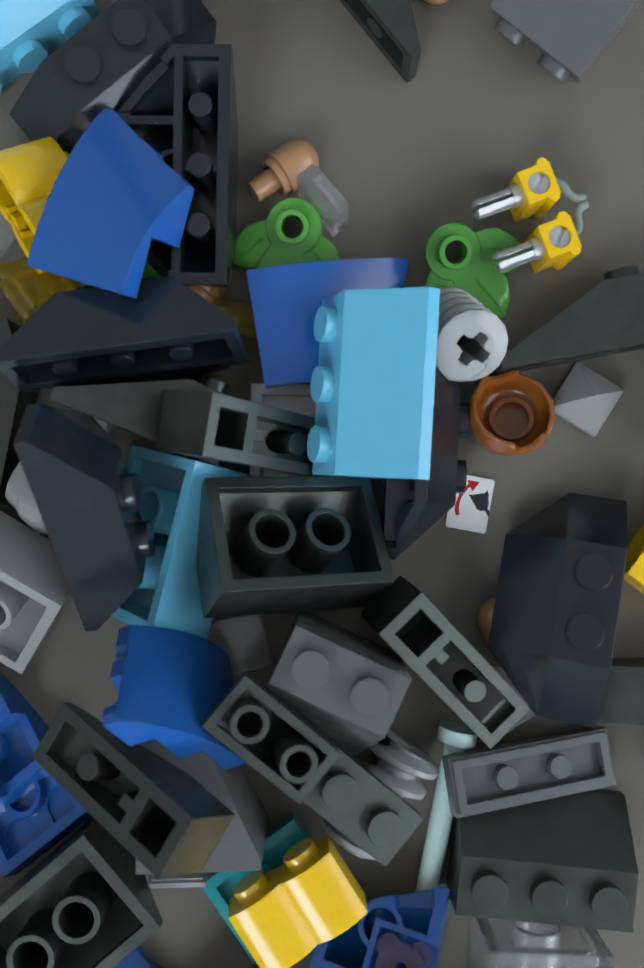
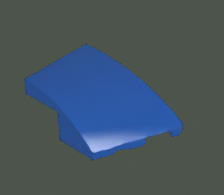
[26,108,194,298]
[246,257,409,389]
[102,625,247,770]
[0,673,92,877]
[309,887,452,968]

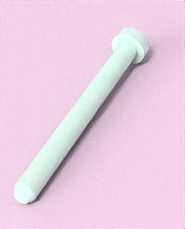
[415,721,477,892]

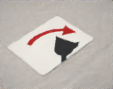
[445,475,495,534]

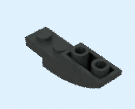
[201,672,424,867]

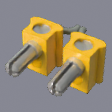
[472,157,589,274]

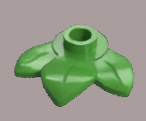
[233,198,340,269]
[424,223,526,319]

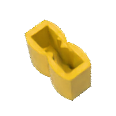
[0,136,70,274]
[228,836,368,968]

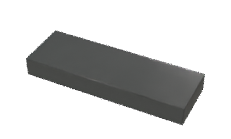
[442,725,616,818]

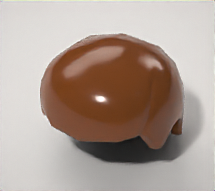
[468,369,555,456]

